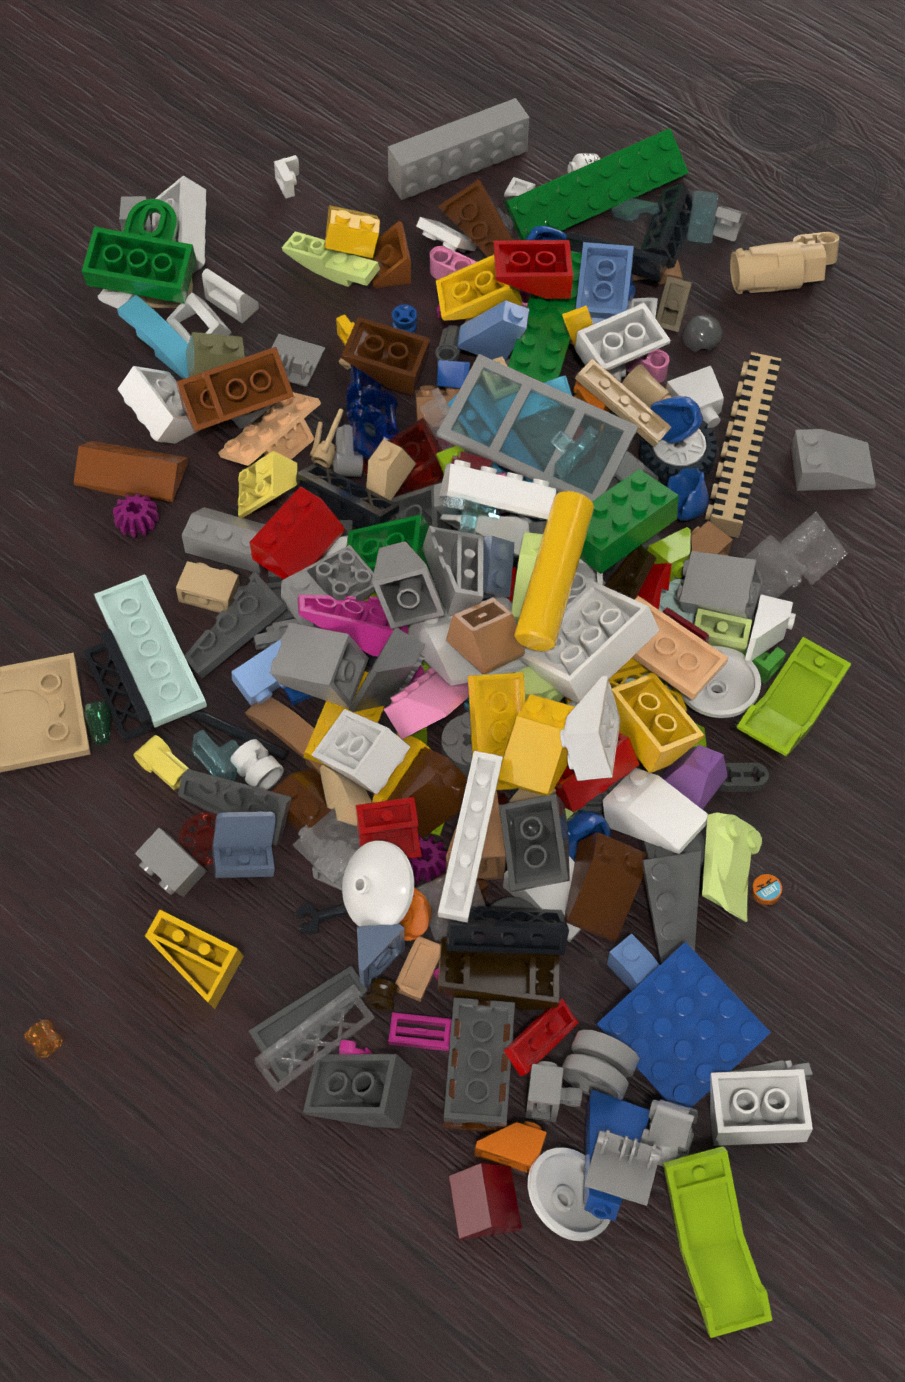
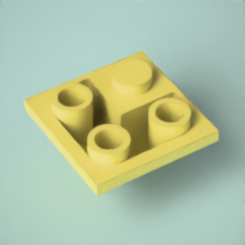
[238,451,297,518]

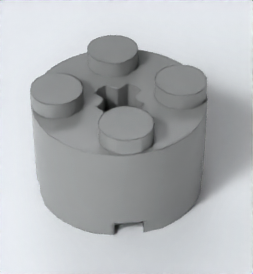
[441,712,472,777]
[640,1100,698,1167]

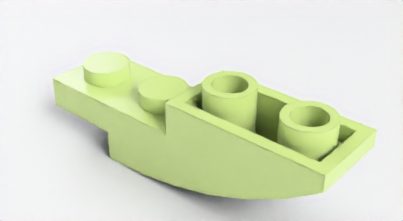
[282,232,380,287]

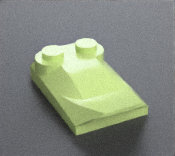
[702,813,762,922]

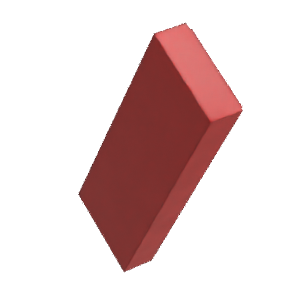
[503,998,578,1076]

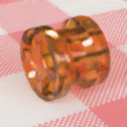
[24,1019,64,1058]

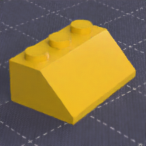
[612,673,704,773]

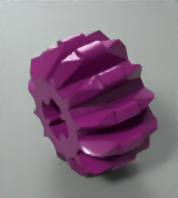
[113,492,159,539]
[409,835,447,885]

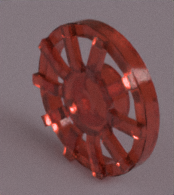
[179,813,217,866]

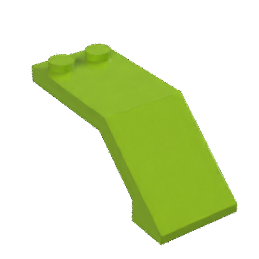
[737,637,851,757]
[663,1146,773,1338]

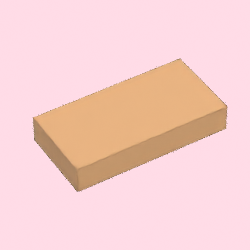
[395,936,440,1002]

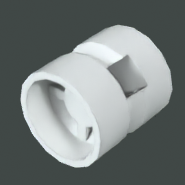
[230,739,284,790]

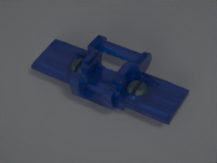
[346,365,400,459]

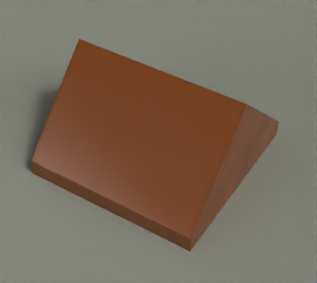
[367,221,411,288]

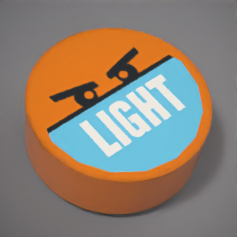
[752,874,782,905]

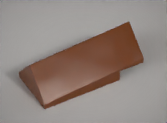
[176,347,294,432]
[74,441,190,503]

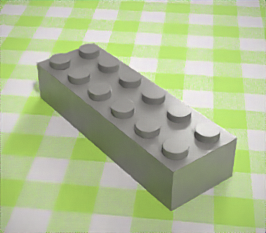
[388,98,529,200]

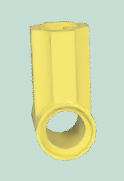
[134,735,189,790]

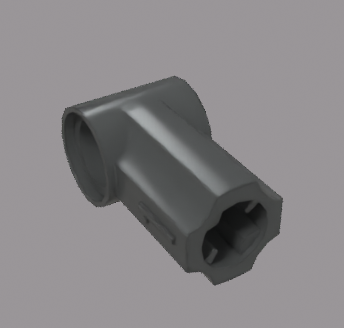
[435,325,462,373]

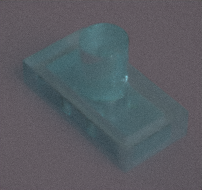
[687,190,718,243]
[551,425,599,480]
[443,495,501,534]
[192,730,239,781]

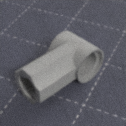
[334,425,363,477]

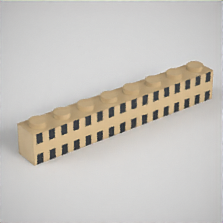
[705,352,781,538]

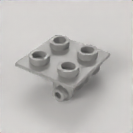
[272,334,325,387]
[584,1130,662,1206]

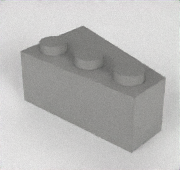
[422,526,483,615]

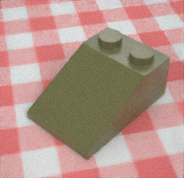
[186,332,245,377]

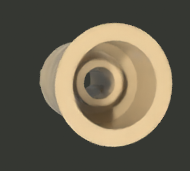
[622,364,672,409]

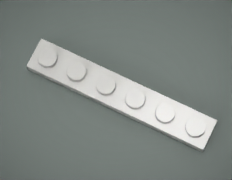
[438,751,503,923]

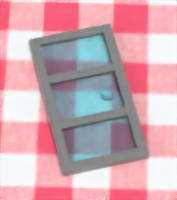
[436,354,638,501]

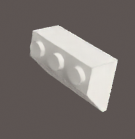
[575,303,671,371]
[118,366,198,444]
[710,1069,813,1146]

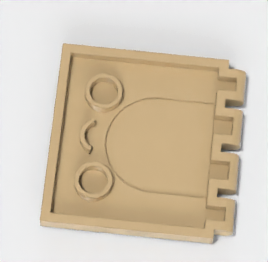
[0,653,91,772]

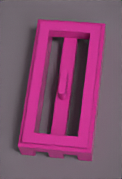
[388,1012,452,1051]

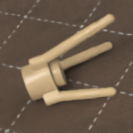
[310,409,344,468]

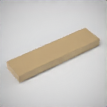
[575,359,671,447]

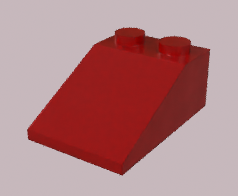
[493,240,573,299]

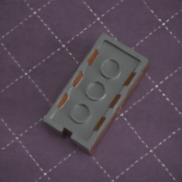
[443,998,515,1133]

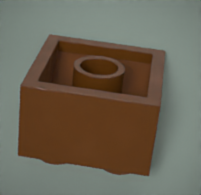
[272,768,337,844]

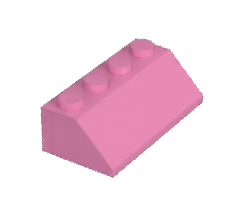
[384,667,469,739]

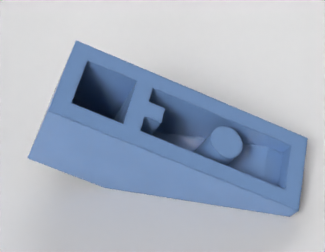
[607,934,660,991]

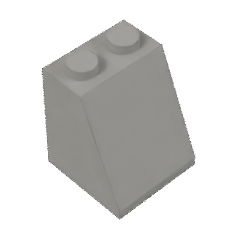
[372,541,445,629]
[677,551,763,630]
[270,623,369,708]

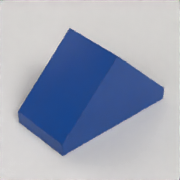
[437,360,470,388]

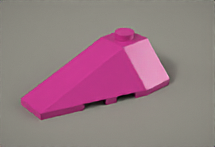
[297,594,409,657]

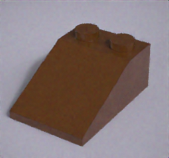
[341,317,430,396]
[386,747,468,838]
[565,832,646,942]

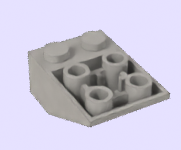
[280,545,375,629]

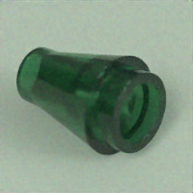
[83,701,111,745]

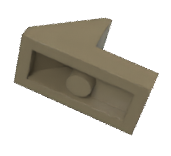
[656,276,693,332]

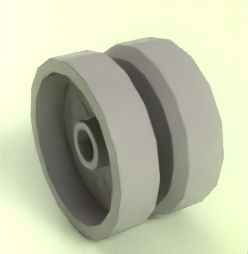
[562,1030,640,1100]

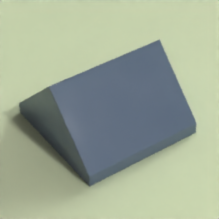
[357,924,405,989]

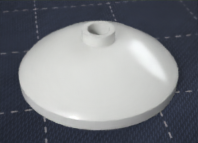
[681,646,761,718]
[342,841,414,926]
[528,1148,610,1241]

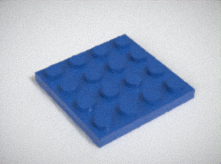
[596,942,771,1108]

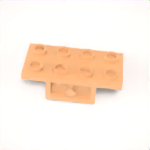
[218,392,321,466]

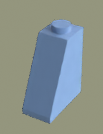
[457,300,529,361]

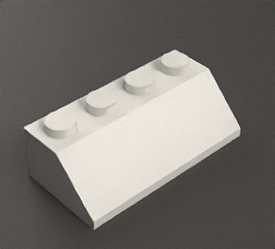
[152,176,207,273]
[439,460,556,521]

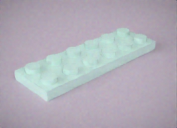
[94,574,207,728]

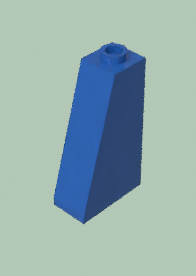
[584,1090,650,1222]

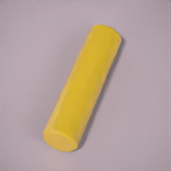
[514,491,594,651]

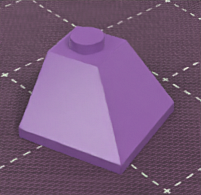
[661,745,728,810]

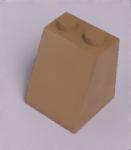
[446,791,506,880]

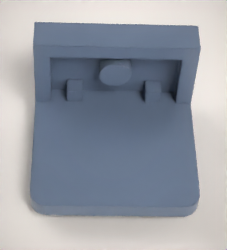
[483,536,515,599]
[212,811,276,878]

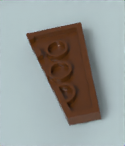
[438,180,513,257]

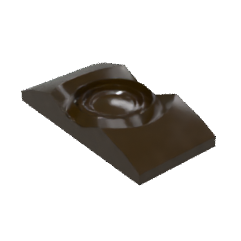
[438,937,559,1010]

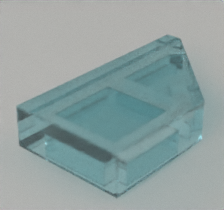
[611,198,660,220]

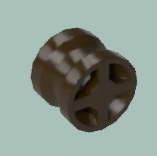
[364,978,400,1013]

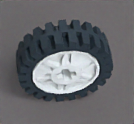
[639,421,717,486]

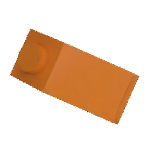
[474,1121,547,1174]

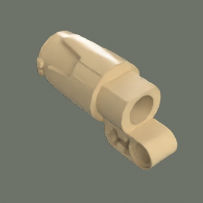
[730,232,839,294]

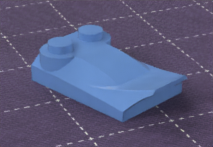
[576,242,634,324]

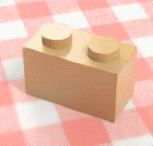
[176,561,240,613]

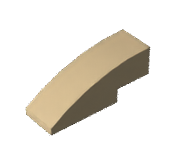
[319,765,372,826]

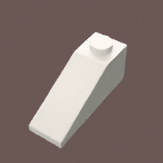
[745,594,796,662]

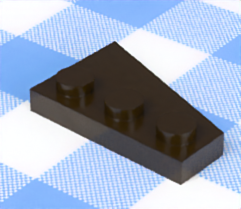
[604,545,657,600]

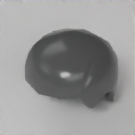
[682,315,723,352]

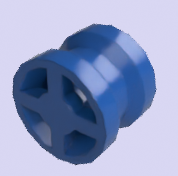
[392,304,417,333]

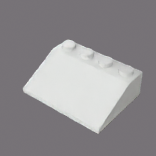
[519,581,660,703]
[409,597,528,686]

